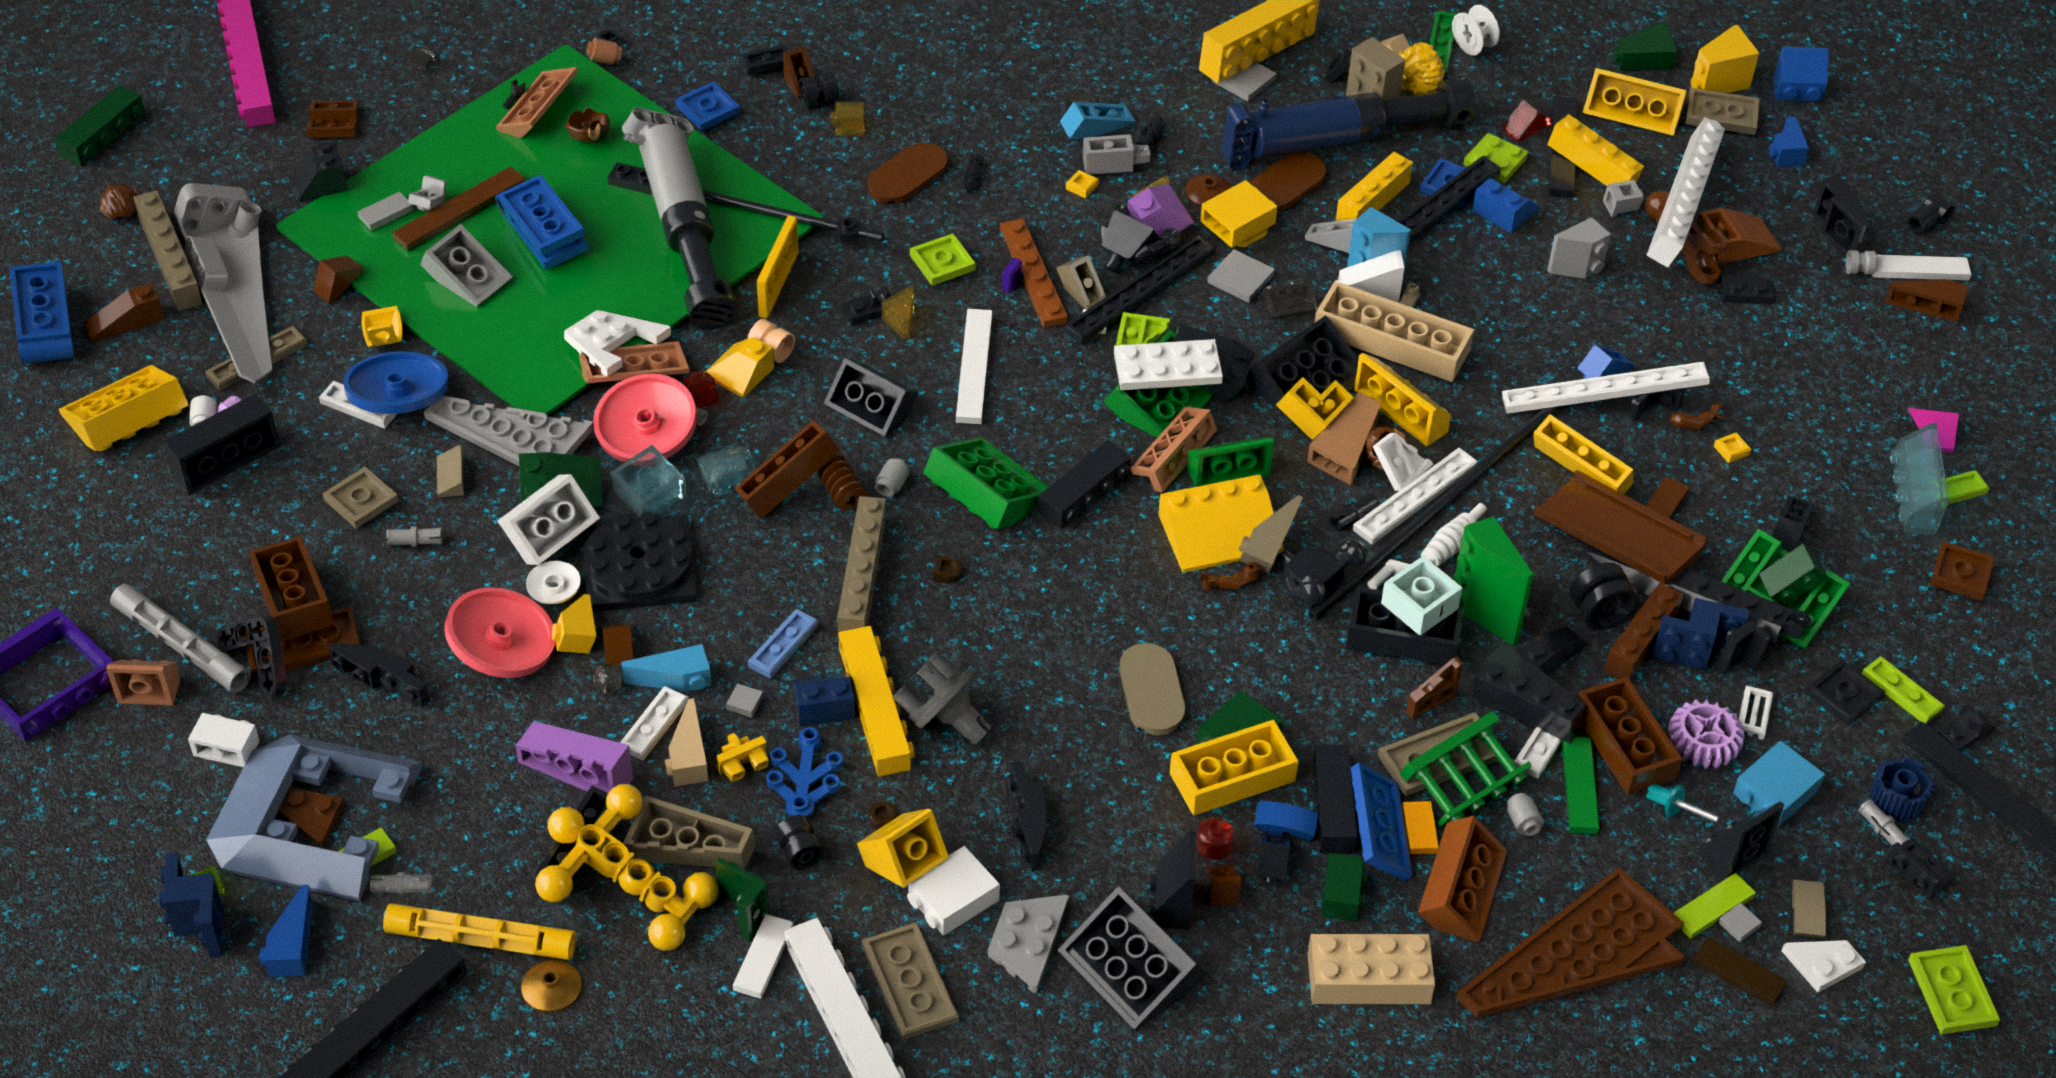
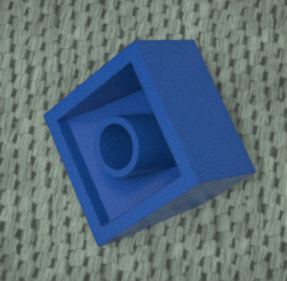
[1773,47,1829,101]
[1472,178,1539,233]

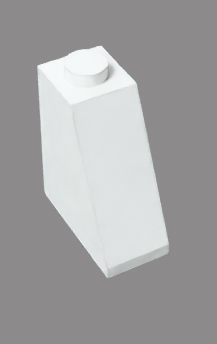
[1334,250,1404,303]

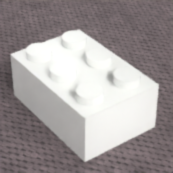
[498,474,600,565]

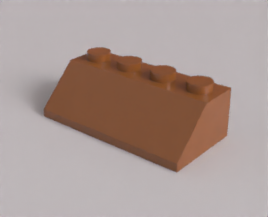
[1418,816,1507,942]

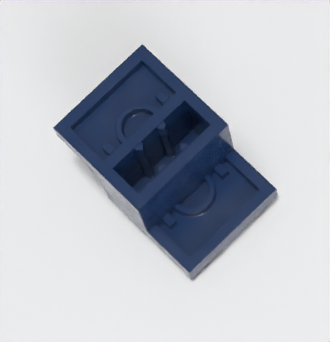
[1651,598,1749,670]
[159,853,224,957]

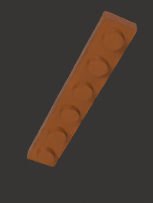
[1000,219,1068,328]

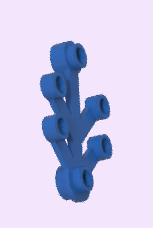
[766,727,843,818]

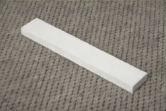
[956,309,992,424]
[1353,448,1478,545]

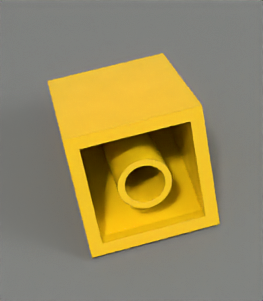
[1691,25,1759,93]
[857,808,949,888]

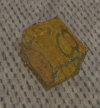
[831,102,864,135]

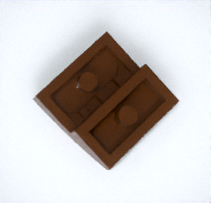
[306,100,359,138]

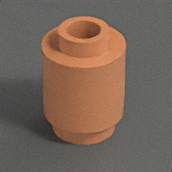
[586,38,622,65]

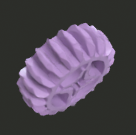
[1668,699,1745,769]

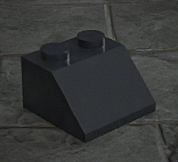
[295,141,348,202]

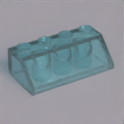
[1891,423,1949,535]

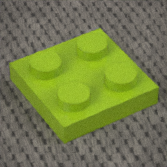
[1463,133,1529,184]
[910,233,976,286]

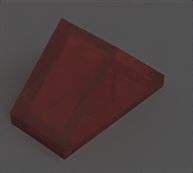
[1502,100,1552,142]

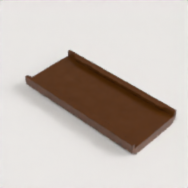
[1534,470,1707,586]

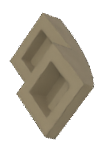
[1792,880,1826,938]

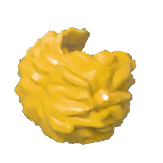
[1399,42,1445,96]

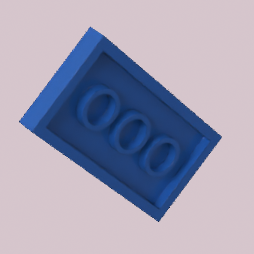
[1351,762,1413,881]

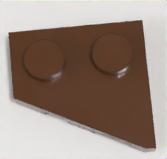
[1406,656,1463,719]
[278,787,344,848]

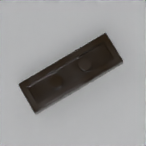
[1693,937,1787,1006]

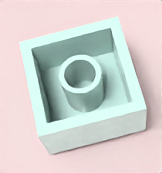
[1381,556,1462,635]

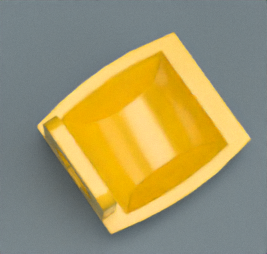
[362,306,402,348]

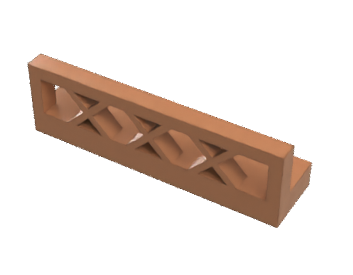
[1131,407,1217,492]

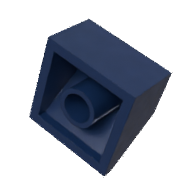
[792,672,855,726]

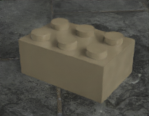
[1346,37,1405,100]

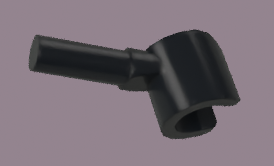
[503,80,525,109]

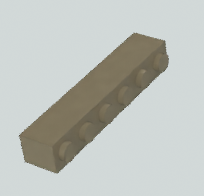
[133,190,202,312]
[837,496,886,639]

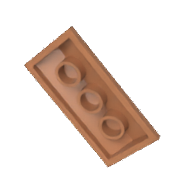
[496,67,579,138]
[579,341,689,383]

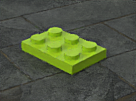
[1908,945,2000,1034]

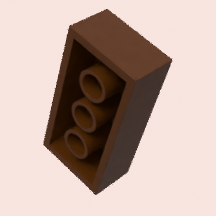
[248,536,334,641]
[1577,676,1683,796]

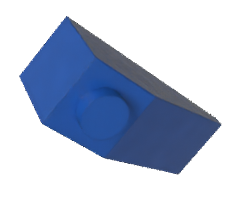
[260,884,313,977]

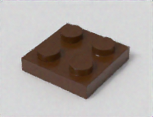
[1929,541,1995,601]

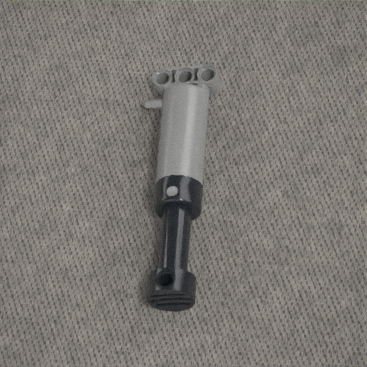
[622,107,738,330]

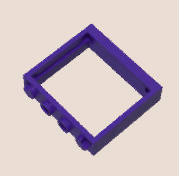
[0,607,114,742]

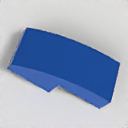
[1254,801,1318,842]

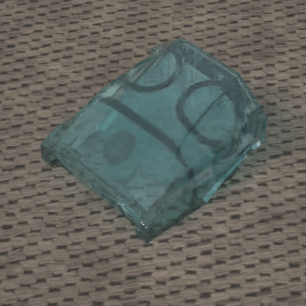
[697,446,757,495]

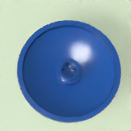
[343,351,448,414]

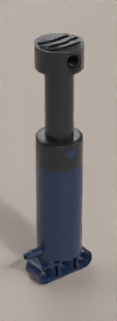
[1222,78,1476,171]

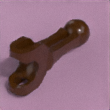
[1645,191,1728,284]

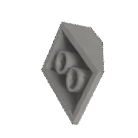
[420,224,513,307]

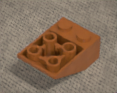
[1697,208,1781,265]

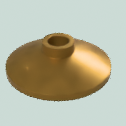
[521,960,582,1013]

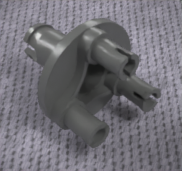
[892,651,992,745]

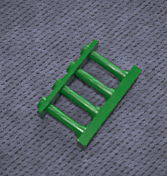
[1399,711,1532,828]

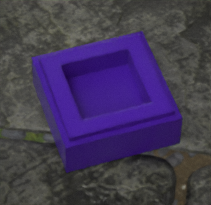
[1002,258,1022,293]

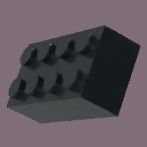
[163,393,280,495]
[1346,587,1464,664]

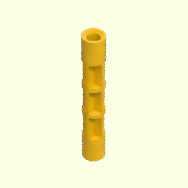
[383,903,576,960]

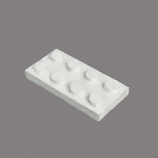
[1114,339,1223,390]

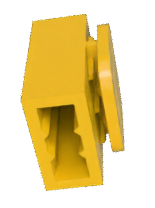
[1200,180,1277,248]

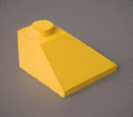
[703,337,774,398]

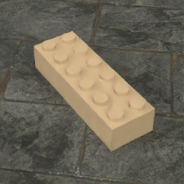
[1315,281,1474,382]

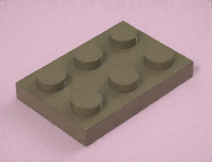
[1685,87,1759,135]

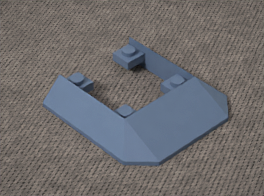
[206,734,423,901]

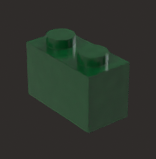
[1759,544,1828,606]
[1321,853,1368,922]

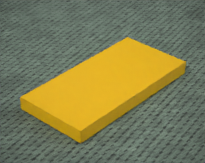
[757,215,799,318]

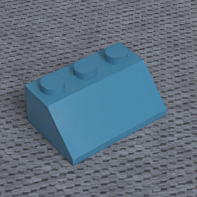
[1347,207,1411,281]

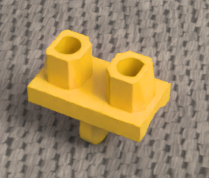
[716,733,769,782]

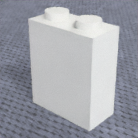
[907,846,1000,936]

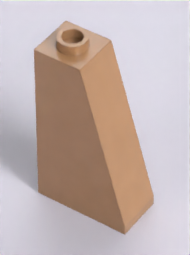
[1307,392,1381,485]

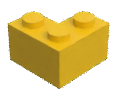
[1276,377,1354,440]

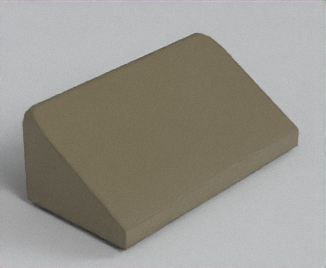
[437,445,464,498]

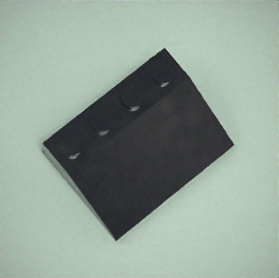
[1246,315,1359,417]
[1058,886,1207,1030]

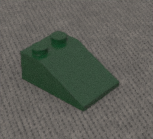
[519,452,603,509]

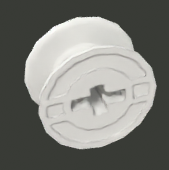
[1452,5,1500,55]

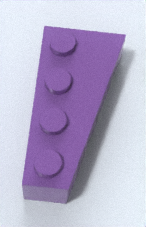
[516,721,633,793]

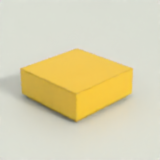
[1066,170,1099,198]
[1714,432,1751,463]

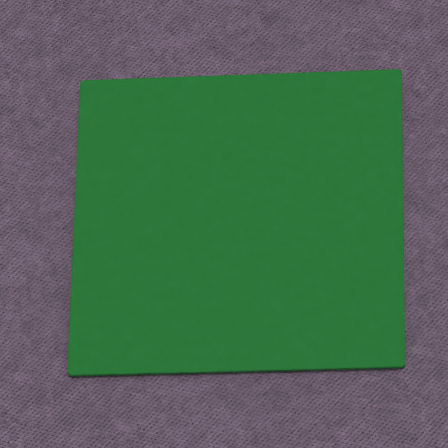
[277,45,823,416]

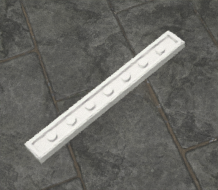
[1502,362,1709,414]

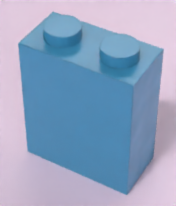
[1733,741,1825,828]

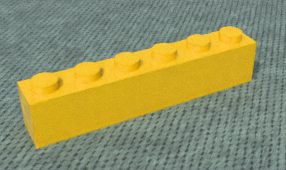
[839,626,915,777]

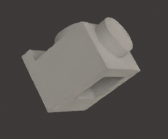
[1603,180,1644,217]

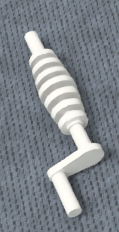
[1368,503,1487,590]

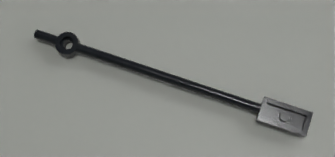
[607,162,885,242]

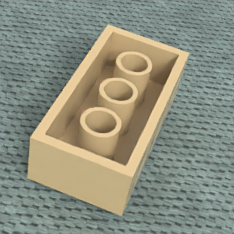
[1308,934,1435,1004]

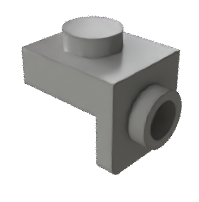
[408,175,447,211]

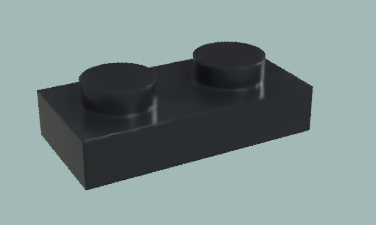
[742,44,788,75]

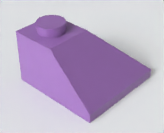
[1128,184,1194,236]

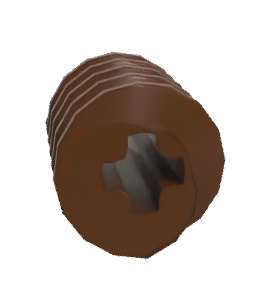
[817,454,868,511]

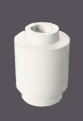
[189,395,217,427]

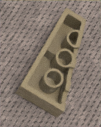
[623,796,756,870]

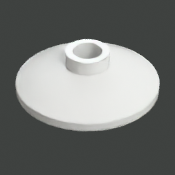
[526,561,581,604]

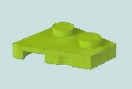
[1116,312,1170,346]

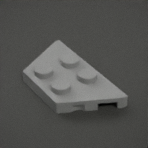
[988,895,1069,993]

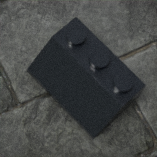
[823,358,919,437]

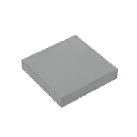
[1212,62,1277,101]
[1207,249,1275,303]

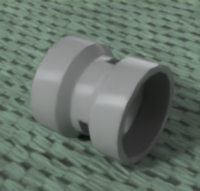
[1846,250,1877,275]

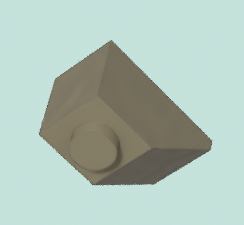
[1056,255,1106,310]

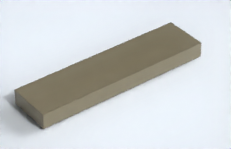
[205,326,308,391]

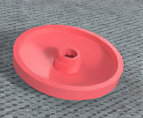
[593,374,697,465]
[445,588,555,678]

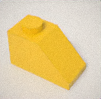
[552,594,596,654]

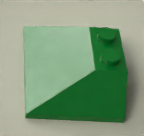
[1722,529,1851,650]

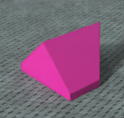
[1908,408,1959,453]

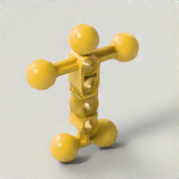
[535,784,719,951]

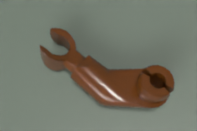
[1670,403,1725,431]
[1200,562,1259,591]

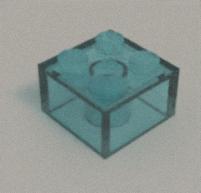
[610,445,687,514]

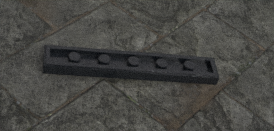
[1549,96,1577,197]
[1397,155,1501,243]

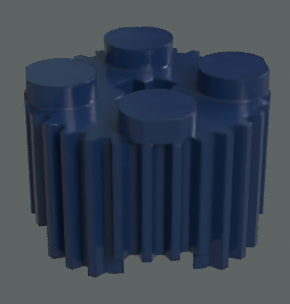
[1870,756,1935,824]

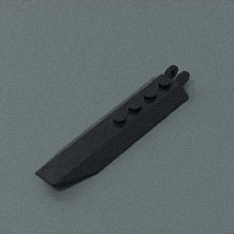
[1585,545,1812,646]

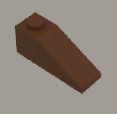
[1884,279,1968,322]
[83,283,165,342]

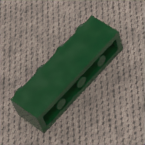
[54,85,145,166]

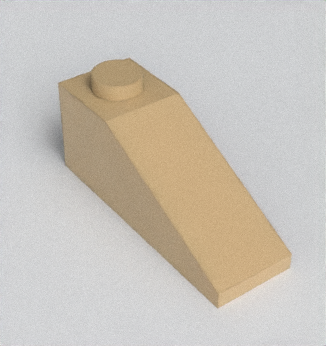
[665,698,708,787]

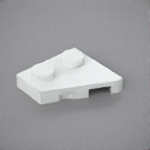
[1373,433,1433,491]
[1782,940,1866,993]

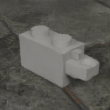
[1083,134,1150,175]

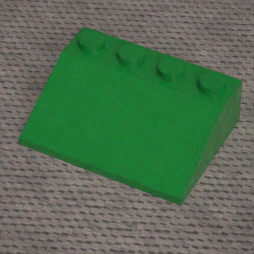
[1103,329,1213,438]
[923,437,1049,529]
[1454,517,1534,646]

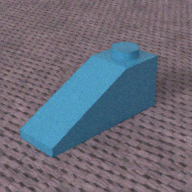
[1060,102,1136,139]
[621,644,711,692]

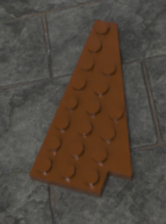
[1456,867,1685,1018]

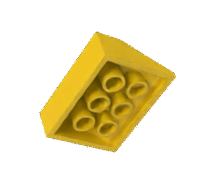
[58,365,189,451]
[1159,474,1283,573]

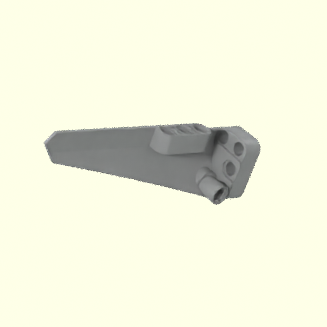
[174,183,272,383]

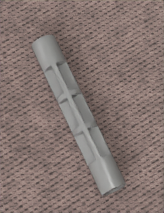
[110,584,251,693]

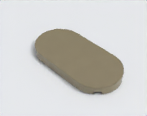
[1119,643,1185,735]

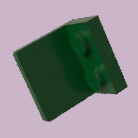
[715,858,770,941]

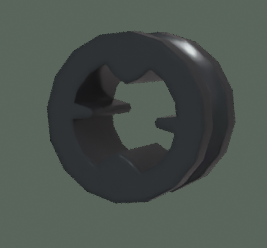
[598,30,619,45]

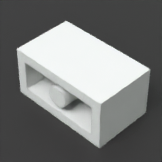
[188,713,260,767]

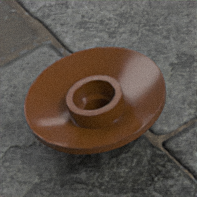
[1185,174,1232,207]

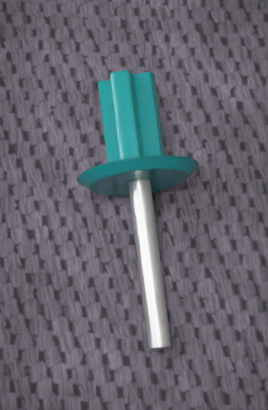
[1646,784,1720,823]

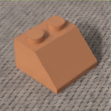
[106,660,180,705]

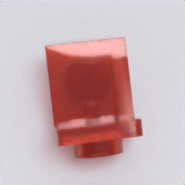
[683,371,719,408]

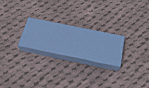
[748,609,819,679]

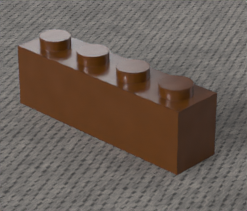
[734,420,840,519]
[1604,583,1684,680]

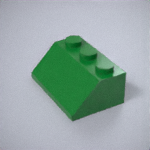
[1187,437,1274,487]

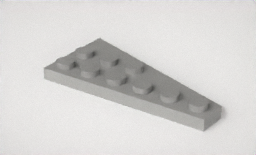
[424,396,594,466]

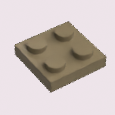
[323,467,399,529]

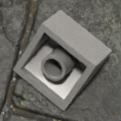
[1547,217,1611,279]

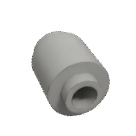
[875,458,910,497]
[1507,793,1544,836]

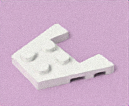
[564,310,671,377]

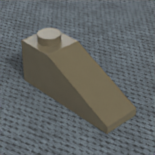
[1238,495,1303,574]

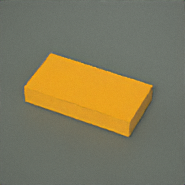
[1402,801,1439,854]

